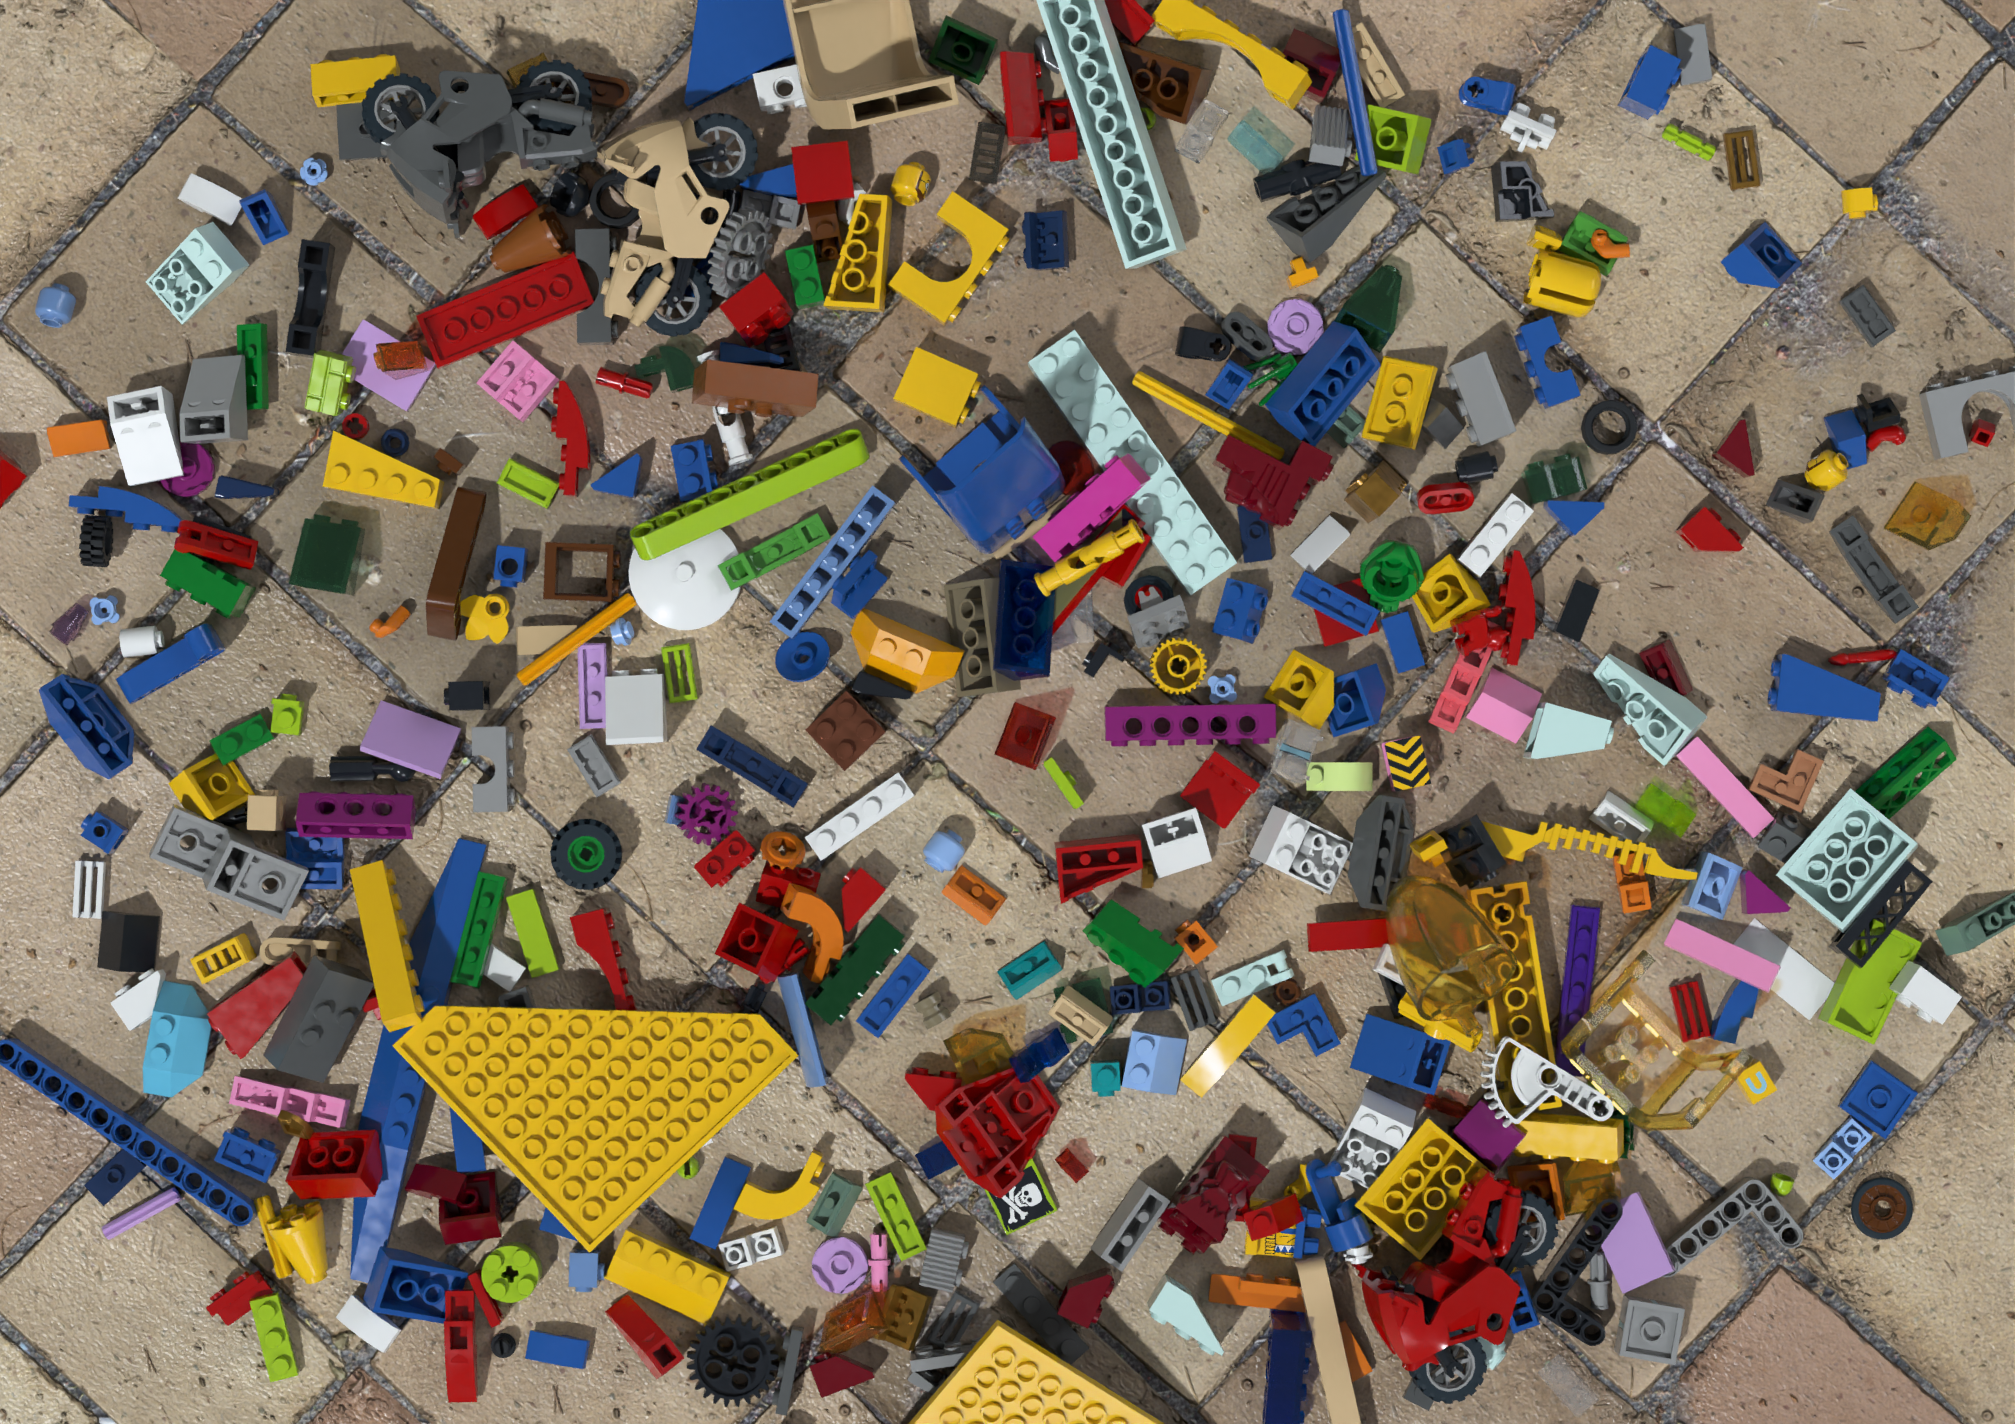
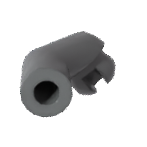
[1034,33,1060,74]

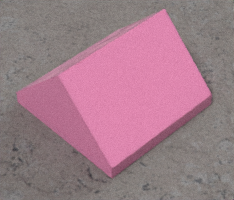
[1465,667,1542,744]

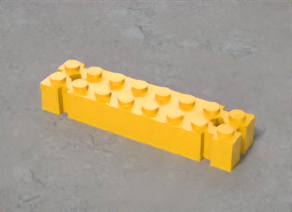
[1466,880,1562,1115]

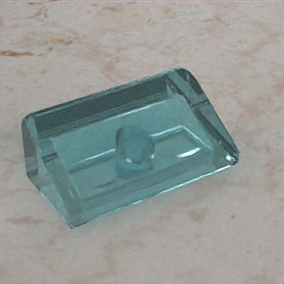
[1227,121,1283,175]

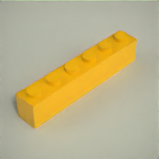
[350,860,425,1032]

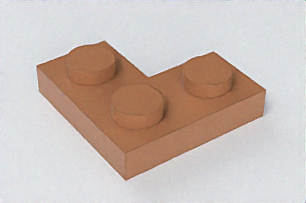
[1747,749,1824,813]

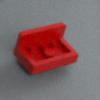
[694,830,756,888]
[756,860,821,908]
[206,1270,274,1326]

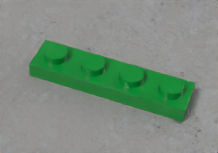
[450,871,508,989]

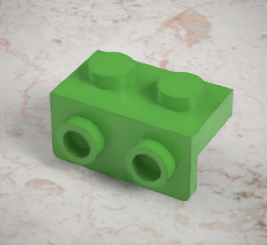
[1558,211,1628,277]

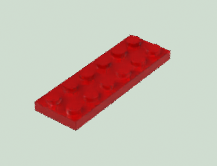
[416,251,594,369]

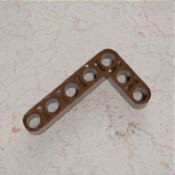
[426,487,487,641]

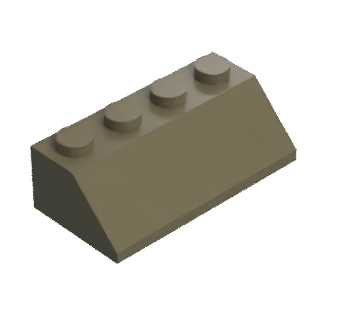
[944,577,1021,697]

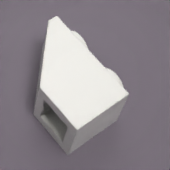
[111,968,166,1031]

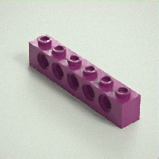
[1104,704,1276,747]

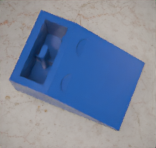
[1350,1013,1451,1095]

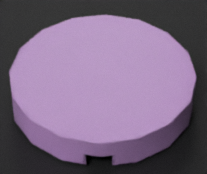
[1267,299,1323,355]
[812,1237,868,1294]

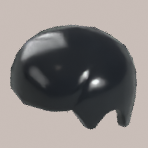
[550,171,590,217]

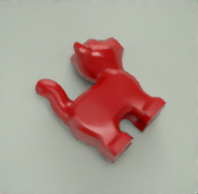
[1450,605,1510,656]

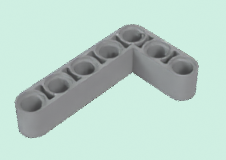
[1662,1177,1803,1277]

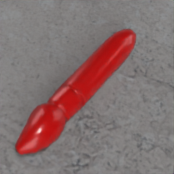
[1828,649,1897,666]

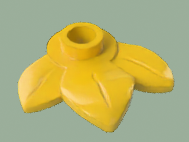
[461,593,510,644]

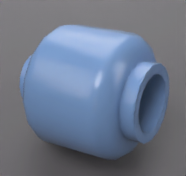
[35,283,76,328]

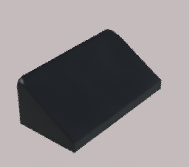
[1553,579,1600,642]

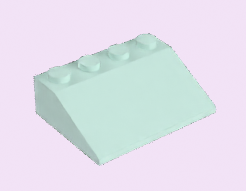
[1776,788,1918,933]

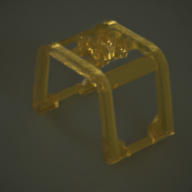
[1561,950,1753,1131]

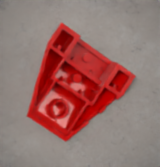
[935,1062,1060,1198]

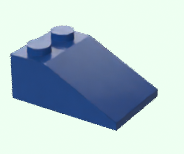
[363,1246,468,1324]

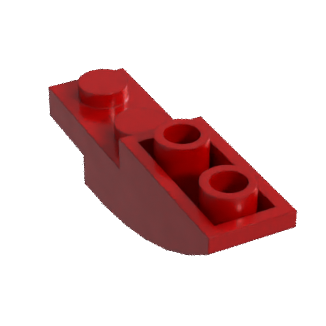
[551,381,591,497]
[1498,550,1535,666]
[444,1289,478,1403]

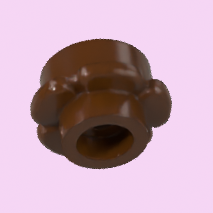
[1273,978,1301,1005]

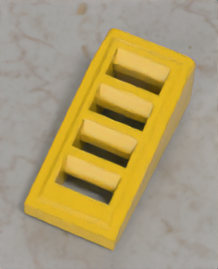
[1526,225,1562,252]
[190,933,257,985]

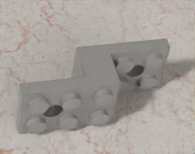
[149,804,309,921]
[910,1337,982,1372]

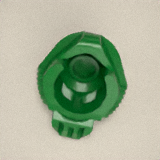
[1359,539,1424,613]

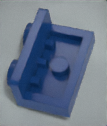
[831,550,887,619]
[1212,578,1268,644]
[1882,649,1950,709]
[214,1127,281,1183]

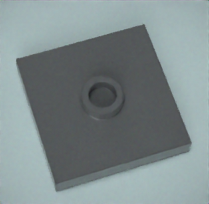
[336,100,396,161]

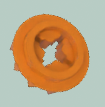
[760,831,806,870]

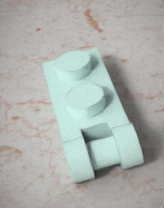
[1211,949,1295,1006]

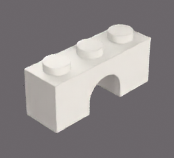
[1456,493,1534,578]

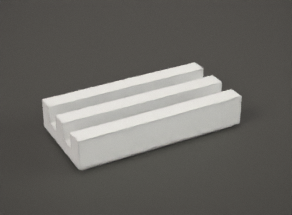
[72,860,106,919]

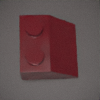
[439,1172,502,1245]

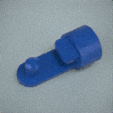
[1306,1159,1374,1253]

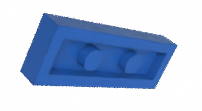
[1291,571,1379,636]
[856,954,930,1038]

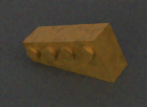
[1344,460,1407,523]

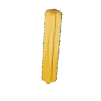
[254,1195,293,1278]

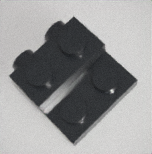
[1439,814,1506,889]

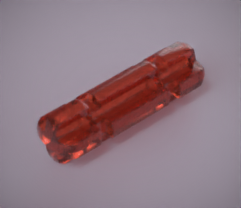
[1423,1093,1474,1119]

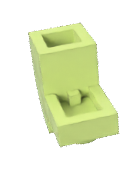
[1306,762,1373,791]

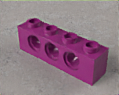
[296,791,416,839]

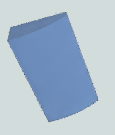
[777,971,828,1088]

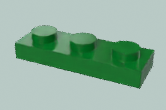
[237,323,269,410]

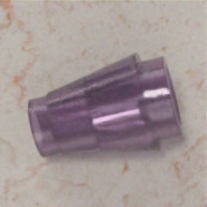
[49,602,90,646]

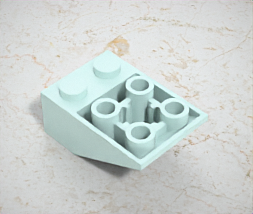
[146,222,249,325]
[1147,1274,1224,1356]

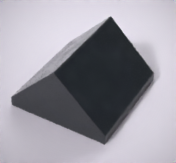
[97,911,160,972]

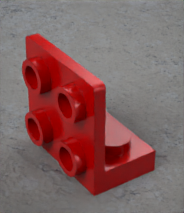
[1180,751,1260,829]

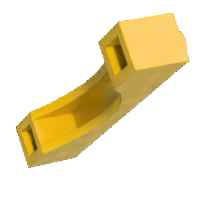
[1151,0,1312,110]

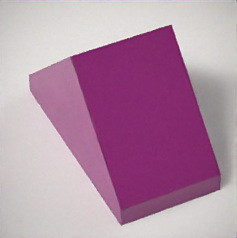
[1740,869,1791,914]

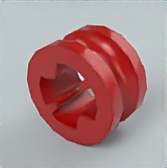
[342,413,369,439]

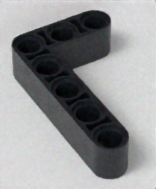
[1531,1191,1623,1346]

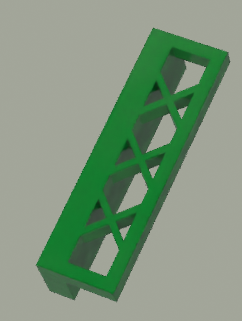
[1854,727,1957,819]

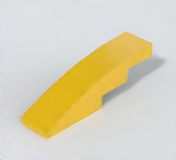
[1180,994,1276,1098]

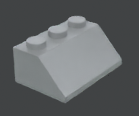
[1445,351,1516,447]

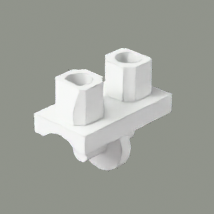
[1500,103,1557,153]

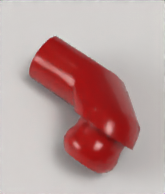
[1866,425,1906,452]

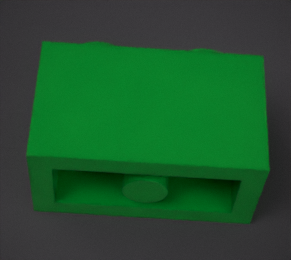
[785,245,825,310]

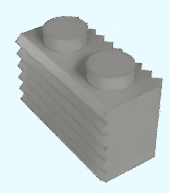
[1309,104,1353,166]
[919,1227,969,1293]

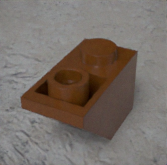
[806,201,843,263]

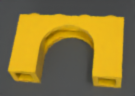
[888,191,1010,326]

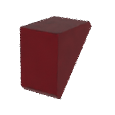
[1712,419,1755,478]

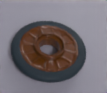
[1851,1177,1913,1240]

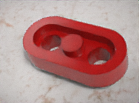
[1416,482,1474,514]

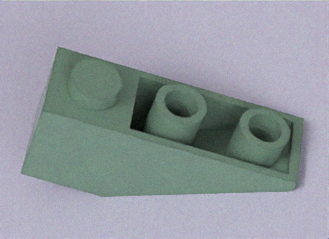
[1935,892,2015,956]

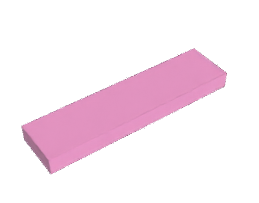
[1675,736,1774,838]
[1664,919,1781,993]

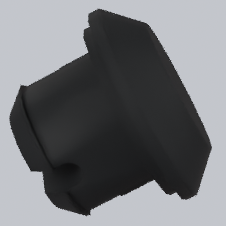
[491,1333,516,1358]

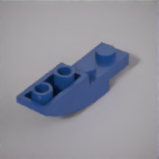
[69,486,184,533]

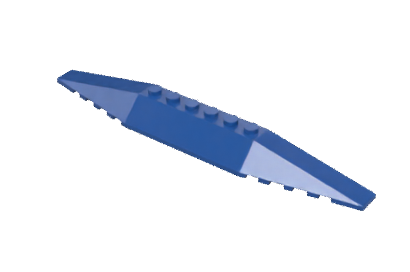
[350,838,487,1283]

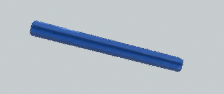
[1332,9,1378,176]

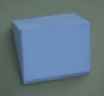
[664,794,693,825]

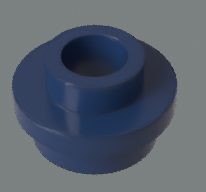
[381,428,410,457]

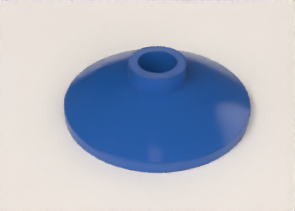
[775,632,830,682]

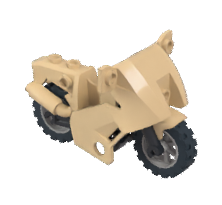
[597,113,758,337]

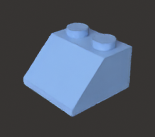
[1120,1028,1187,1095]

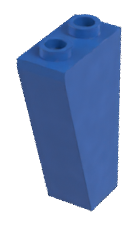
[1768,654,1881,722]

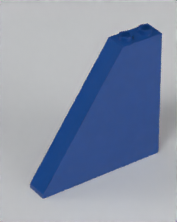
[684,0,795,111]

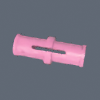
[868,1233,891,1292]

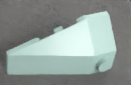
[1593,654,1707,766]

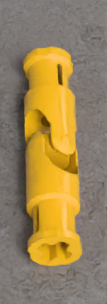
[1034,519,1145,597]

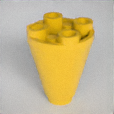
[266,1201,328,1284]

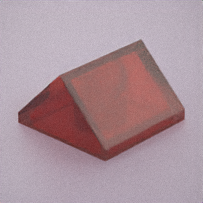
[994,702,1056,770]

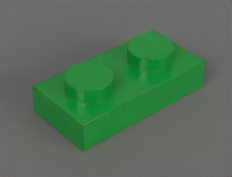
[209,714,274,766]

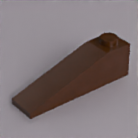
[1118,41,1213,125]

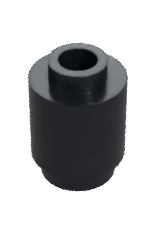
[1455,451,1498,484]

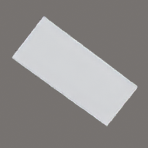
[1733,918,1834,1020]

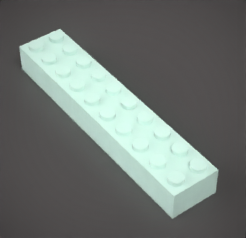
[1036,0,1187,269]
[1028,330,1237,596]

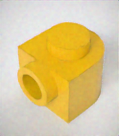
[1841,187,1878,219]

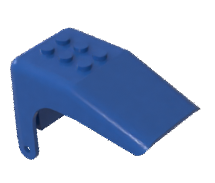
[899,385,1066,554]

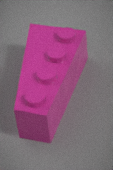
[1033,453,1151,562]

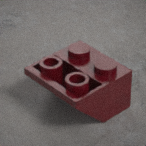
[1283,28,1341,104]
[1056,1267,1115,1328]

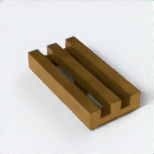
[1723,130,1760,191]

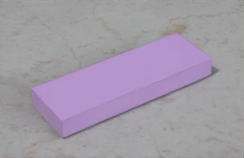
[578,643,607,729]

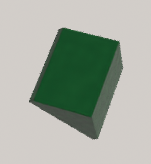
[928,15,998,85]

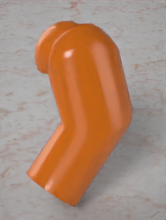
[1591,229,1630,259]
[369,605,411,638]

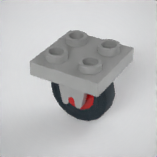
[1124,575,1190,649]

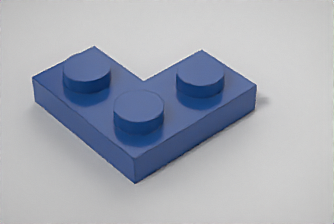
[1267,993,1341,1057]

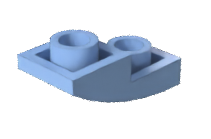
[1813,1116,1873,1180]

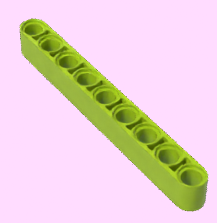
[630,429,870,560]

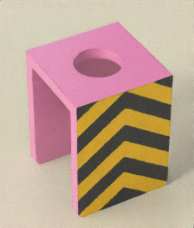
[1381,736,1431,792]

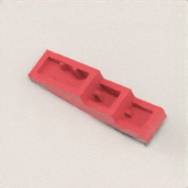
[1428,620,1500,734]

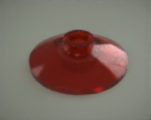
[1049,440,1094,496]

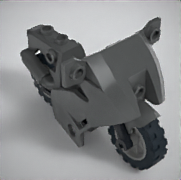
[362,60,598,238]

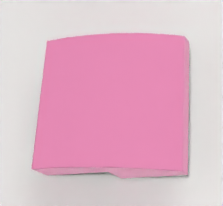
[477,340,559,423]

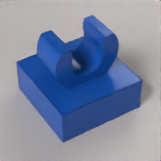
[1437,139,1474,175]

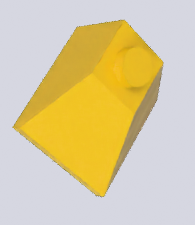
[1412,554,1491,633]
[1264,649,1334,731]
[168,753,255,820]

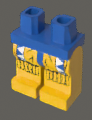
[1244,1197,1322,1258]

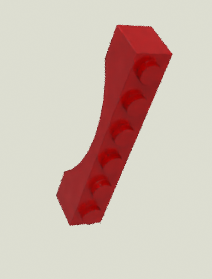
[570,908,637,1010]

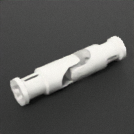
[696,350,753,466]

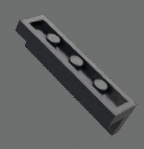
[1828,860,1933,968]

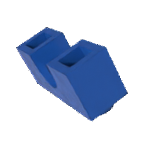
[1514,316,1581,409]

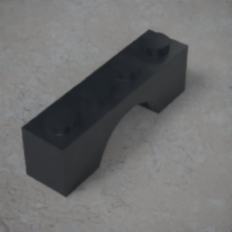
[285,239,335,358]

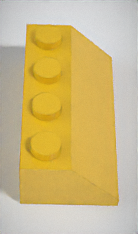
[605,1226,731,1324]

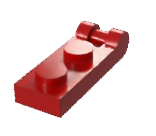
[174,520,258,570]

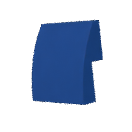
[285,828,344,889]

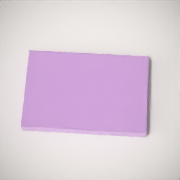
[342,319,436,412]
[360,700,461,779]
[1591,1192,1675,1294]

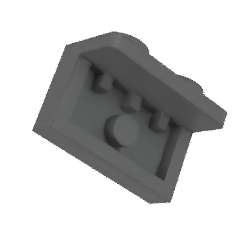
[1758,810,1815,863]

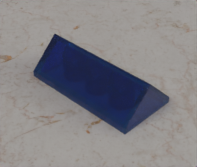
[993,559,1055,681]

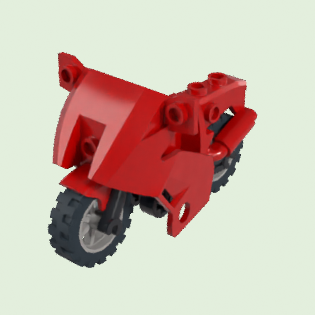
[1352,1167,1558,1404]

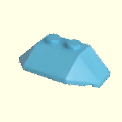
[143,981,212,1098]

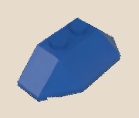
[39,674,134,780]

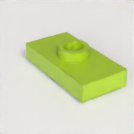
[1043,757,1084,809]

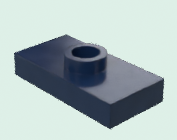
[1236,506,1272,563]
[84,1149,146,1206]

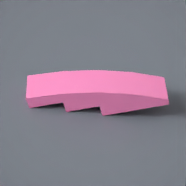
[229,1076,351,1128]

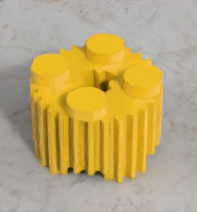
[1149,638,1207,695]

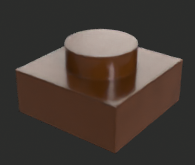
[434,448,466,476]

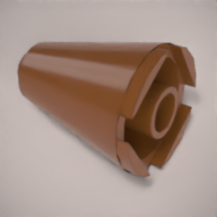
[490,204,572,273]

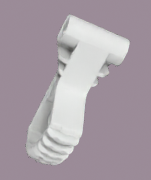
[1480,1036,1614,1128]

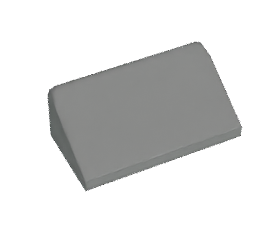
[1673,23,1712,86]

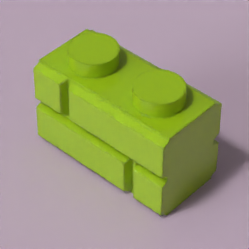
[304,350,356,416]

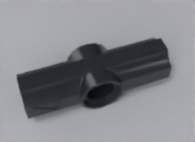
[1253,159,1342,203]

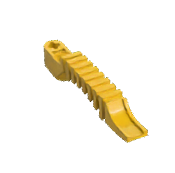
[1481,821,1698,880]

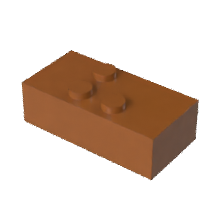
[692,359,819,417]

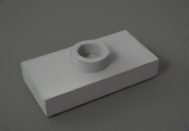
[567,734,621,798]

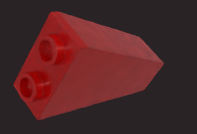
[207,951,307,1060]

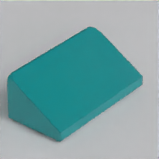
[997,941,1062,1000]

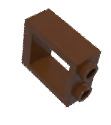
[543,542,621,602]

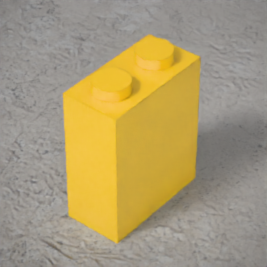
[893,347,981,428]

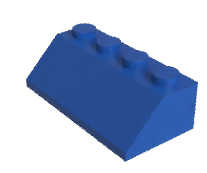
[1265,321,1381,447]

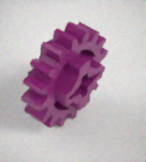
[675,783,738,846]

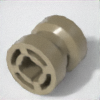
[913,991,951,1029]

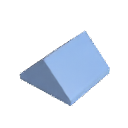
[1681,852,1743,920]

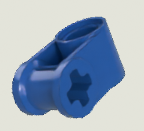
[1458,77,1516,115]

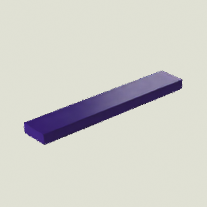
[1553,905,1600,1077]

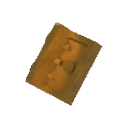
[873,1284,932,1351]

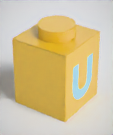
[1731,1058,1777,1105]

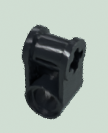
[1175,326,1230,362]

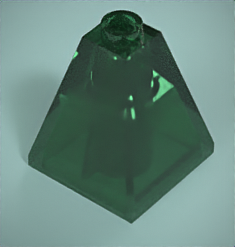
[1334,265,1402,353]

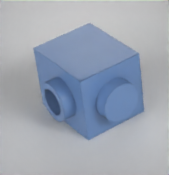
[568,1249,605,1292]

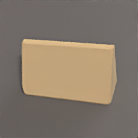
[1048,986,1113,1046]

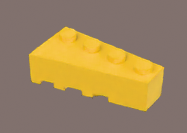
[823,194,893,313]

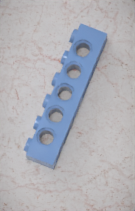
[769,485,896,640]

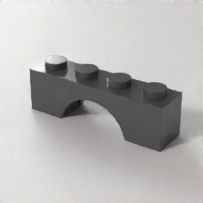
[575,229,619,346]

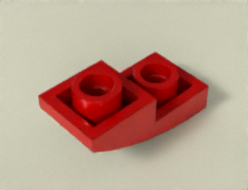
[472,184,538,240]

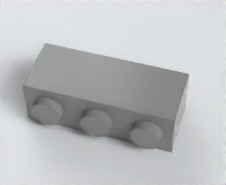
[1090,1178,1170,1271]

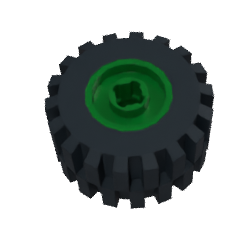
[550,819,622,890]

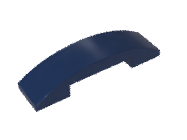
[696,725,808,808]

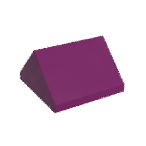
[1452,1098,1526,1175]

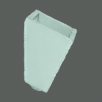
[1523,702,1614,759]

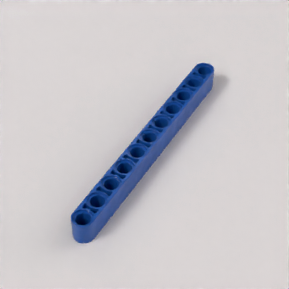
[0,1038,257,1226]

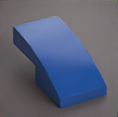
[525,1330,590,1369]

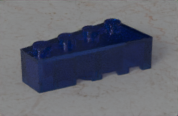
[1262,1309,1312,1424]

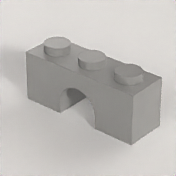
[472,726,515,812]

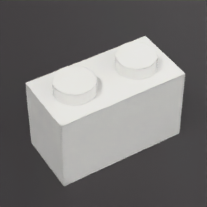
[1889,960,1962,1025]

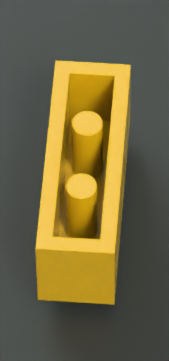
[310,54,400,107]

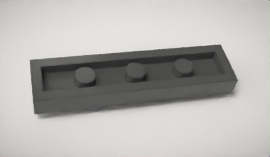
[993,1262,1089,1365]

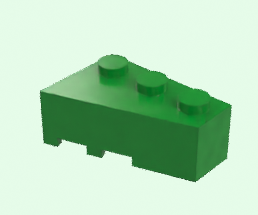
[160,549,256,619]
[1082,899,1184,988]

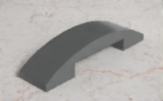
[1829,515,1919,624]

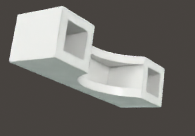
[805,772,915,860]

